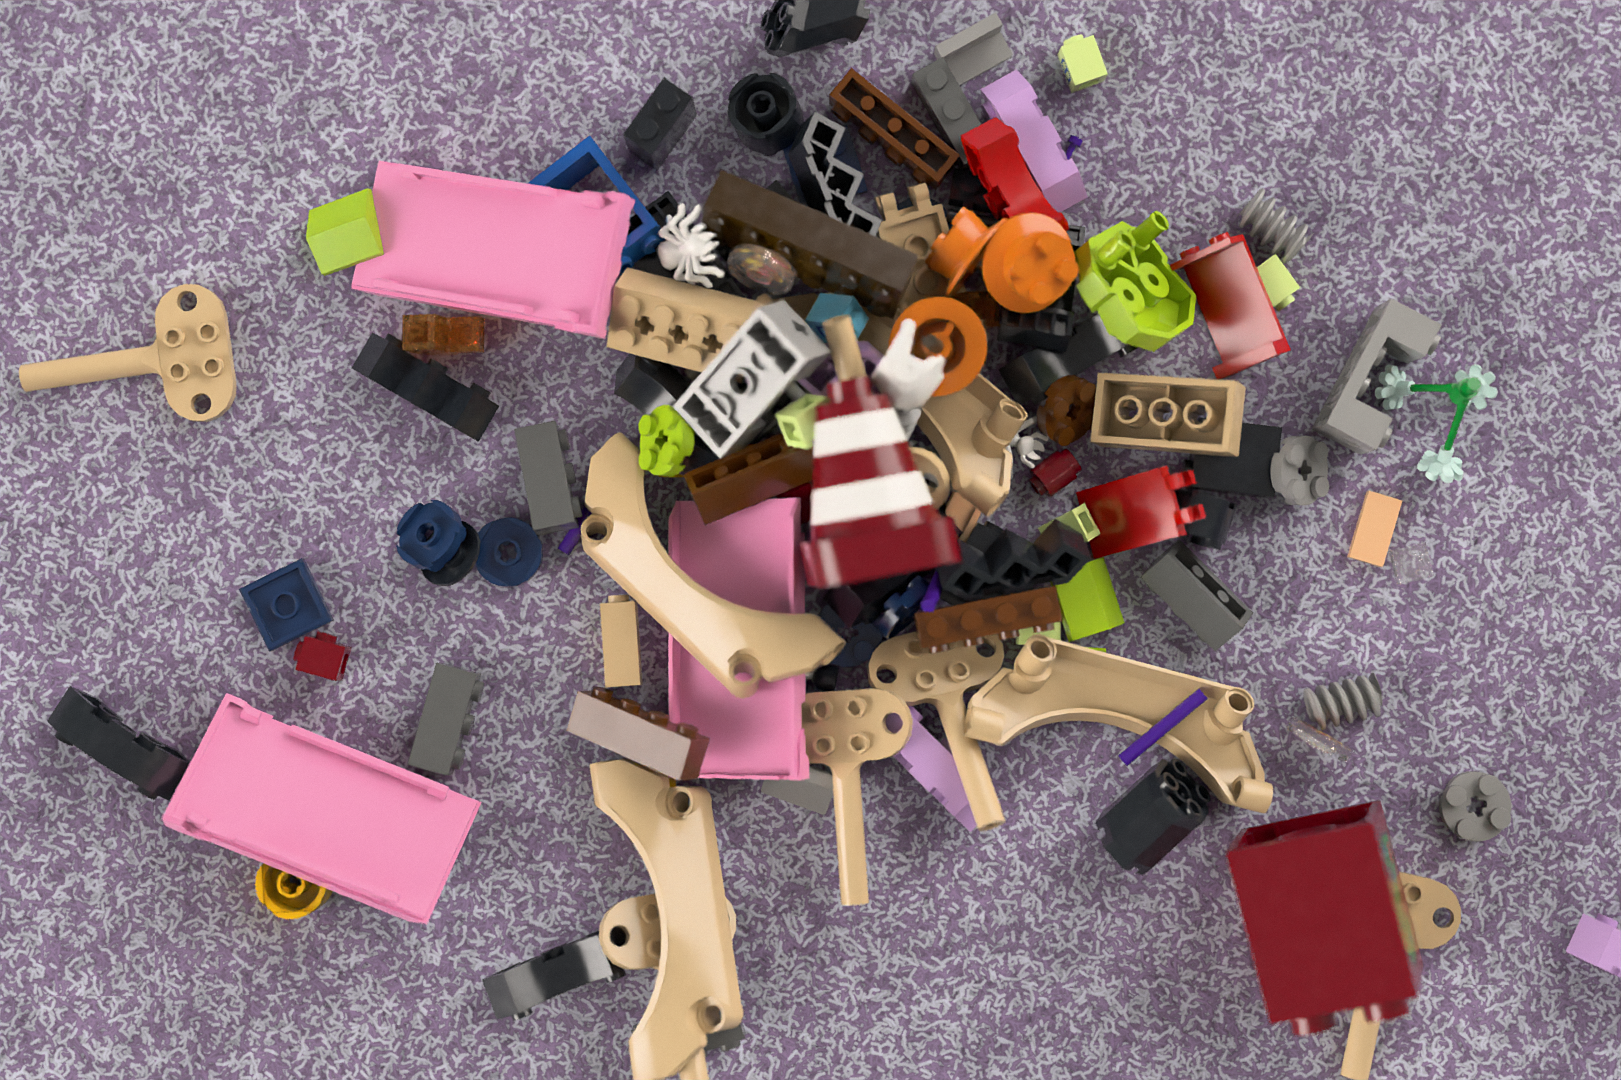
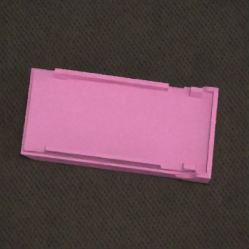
[351,161,635,339]
[668,498,809,780]
[162,693,482,924]

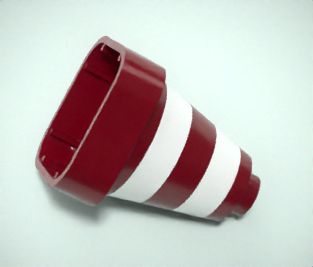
[800,376,961,587]

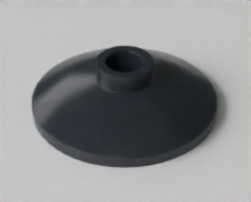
[421,521,480,586]

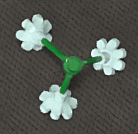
[1375,364,1498,483]

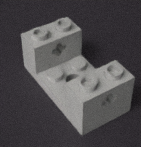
[1312,298,1441,455]
[673,300,832,458]

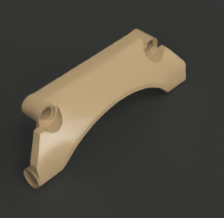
[755,292,1027,517]
[581,432,845,698]
[963,634,1273,814]
[589,759,743,1080]

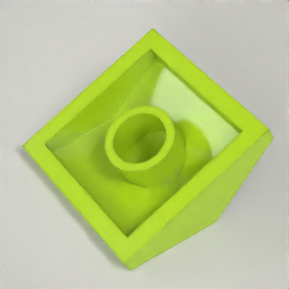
[306,188,384,276]
[1050,557,1125,642]

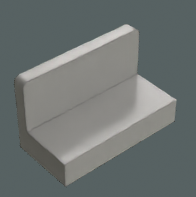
[934,13,1013,86]
[761,766,833,815]

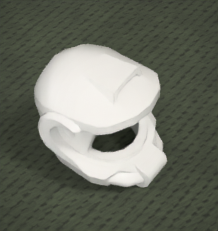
[871,319,946,411]

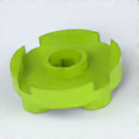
[638,405,694,477]

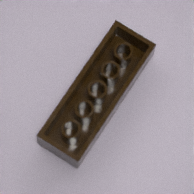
[702,169,919,319]

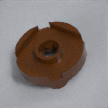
[1037,375,1096,446]

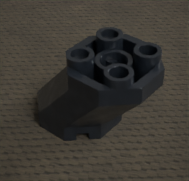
[760,0,870,57]
[1095,758,1211,875]

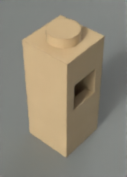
[600,595,643,687]

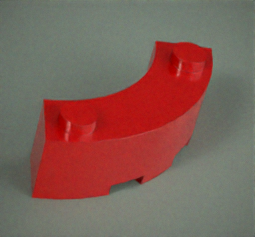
[960,117,1069,233]

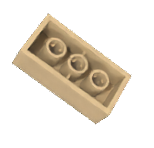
[607,267,762,383]
[1090,372,1246,457]

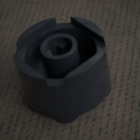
[727,73,804,156]
[1174,487,1237,550]

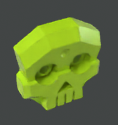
[1074,211,1196,352]

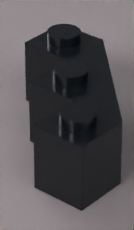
[788,112,882,236]
[352,332,499,442]
[936,519,1091,602]

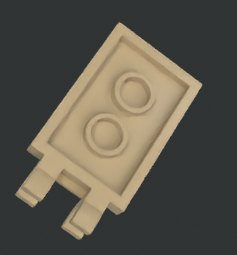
[874,183,969,311]

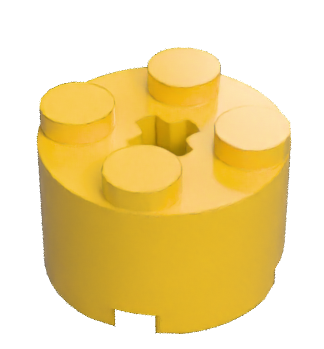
[255,863,333,919]

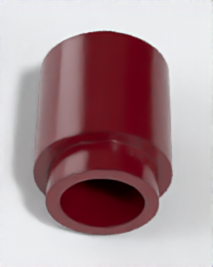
[1028,448,1082,498]

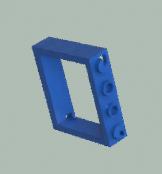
[527,135,665,276]

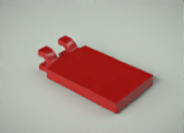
[1076,466,1206,559]

